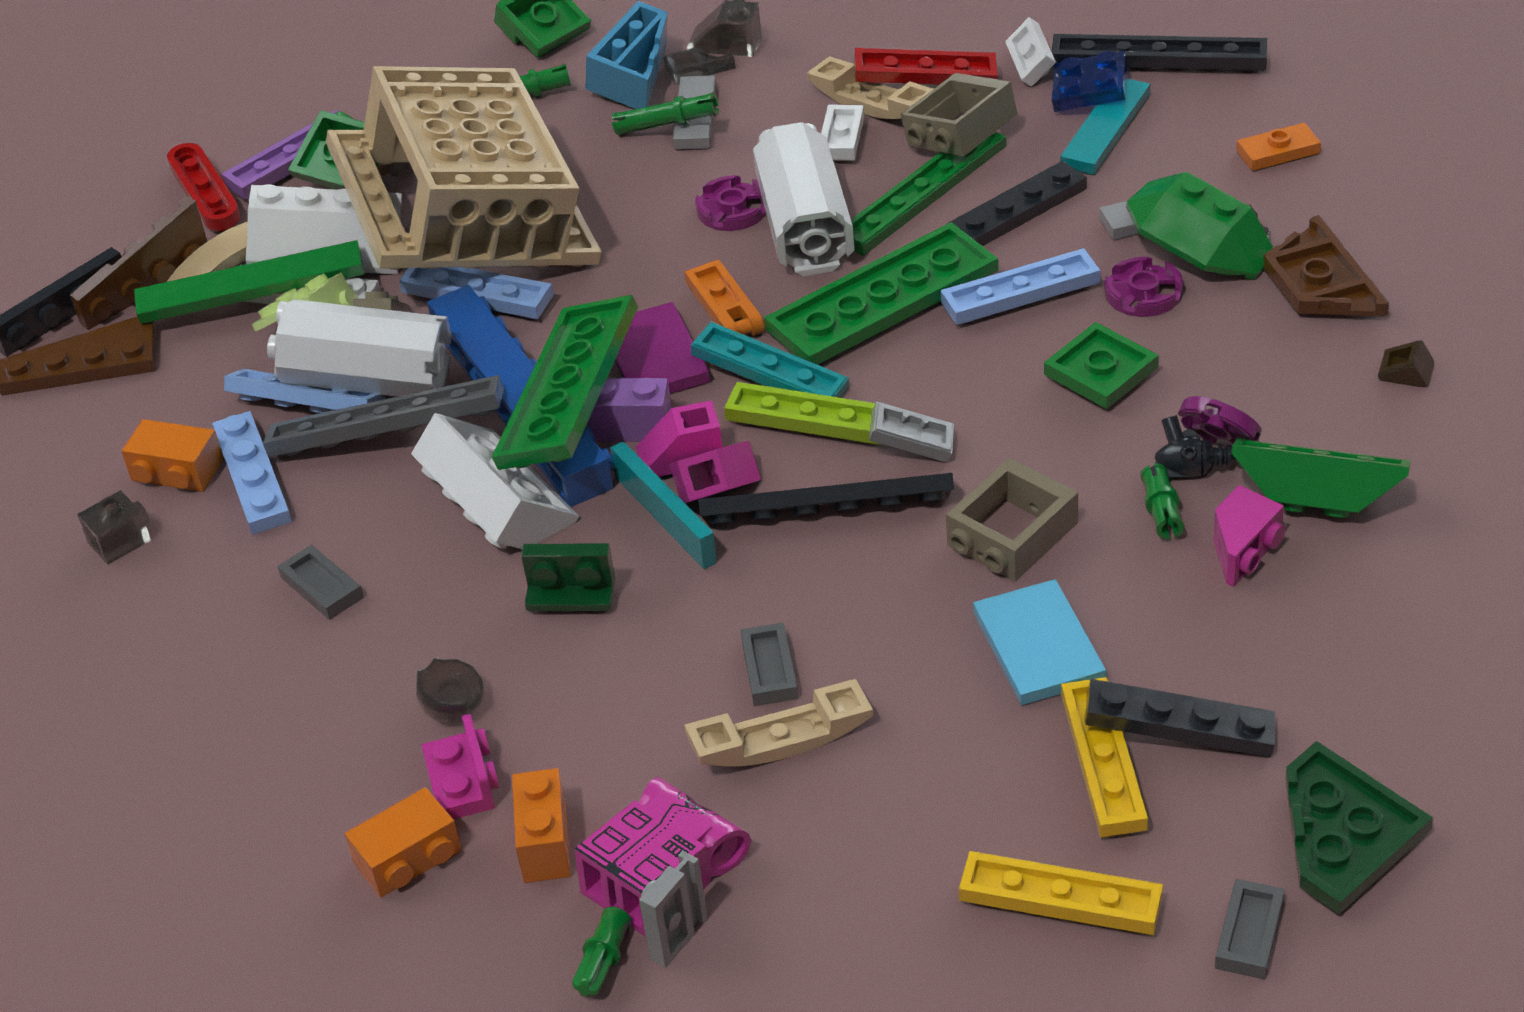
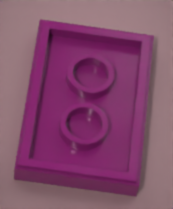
[614,302,710,393]

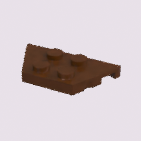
[1263,215,1389,316]

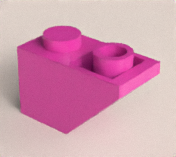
[636,400,722,477]
[669,440,761,503]
[1213,485,1285,587]

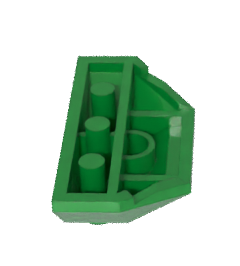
[1126,171,1274,280]
[1232,438,1411,517]

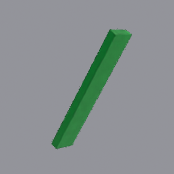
[851,132,1007,256]
[134,240,364,324]

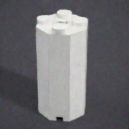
[753,122,854,277]
[267,299,451,396]

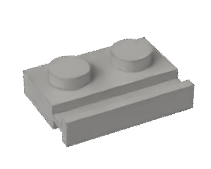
[639,850,708,968]

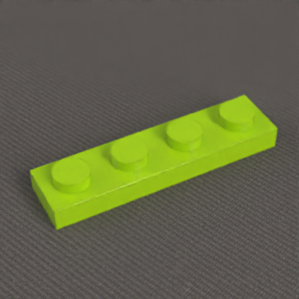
[724,382,881,445]

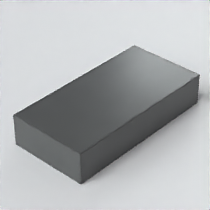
[277,544,364,620]
[740,623,798,706]
[1215,879,1285,980]

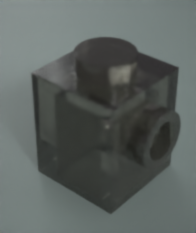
[77,490,151,565]

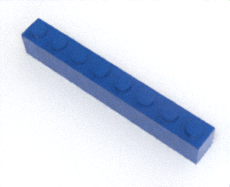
[427,285,615,507]

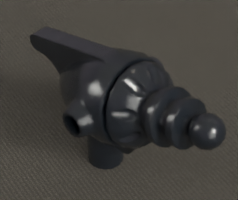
[1140,415,1239,479]

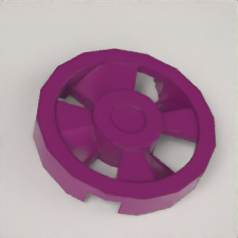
[695,175,766,231]
[1104,257,1183,317]
[1178,396,1262,449]

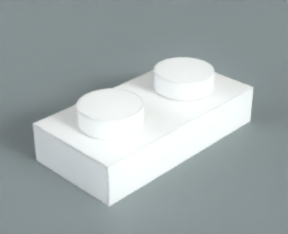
[1005,17,1056,87]
[821,105,864,161]

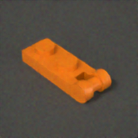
[684,259,765,336]

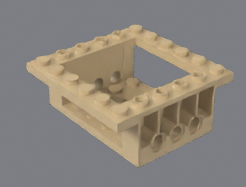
[326,66,602,270]

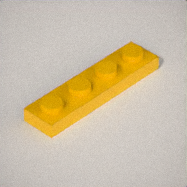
[1061,677,1148,838]
[959,851,1163,935]

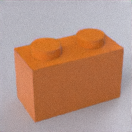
[121,419,224,492]
[512,768,571,883]
[344,787,462,898]

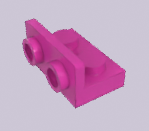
[421,714,499,820]

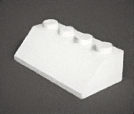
[246,184,402,274]
[411,413,579,549]

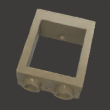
[900,73,1018,157]
[946,457,1078,582]

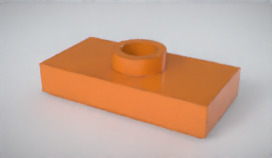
[1236,122,1321,171]

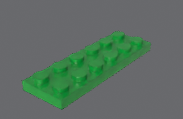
[764,222,999,365]
[491,295,638,470]

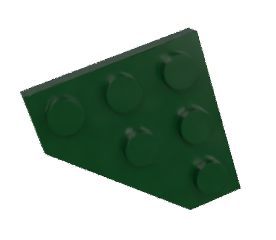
[1285,741,1433,914]

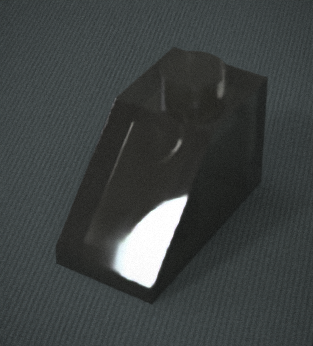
[687,0,762,57]

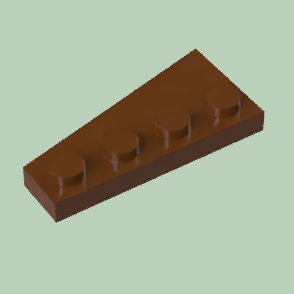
[70,195,208,330]
[0,317,156,396]

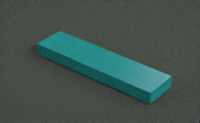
[1060,76,1150,175]
[691,322,849,398]
[610,442,717,570]

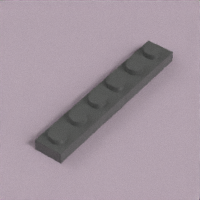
[263,375,504,457]

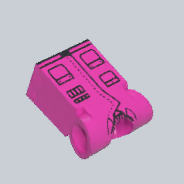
[575,777,751,937]

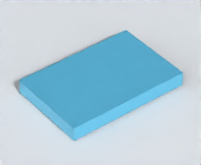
[973,579,1106,706]

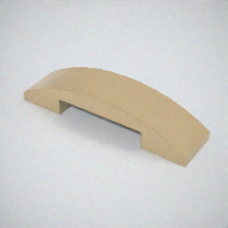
[807,56,933,119]
[167,222,247,282]
[684,679,873,766]

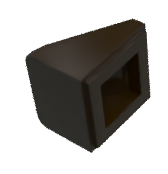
[1378,340,1434,387]

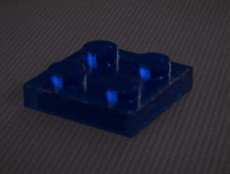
[1051,51,1128,112]

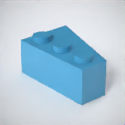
[585,1,668,109]

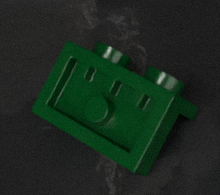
[521,543,616,611]

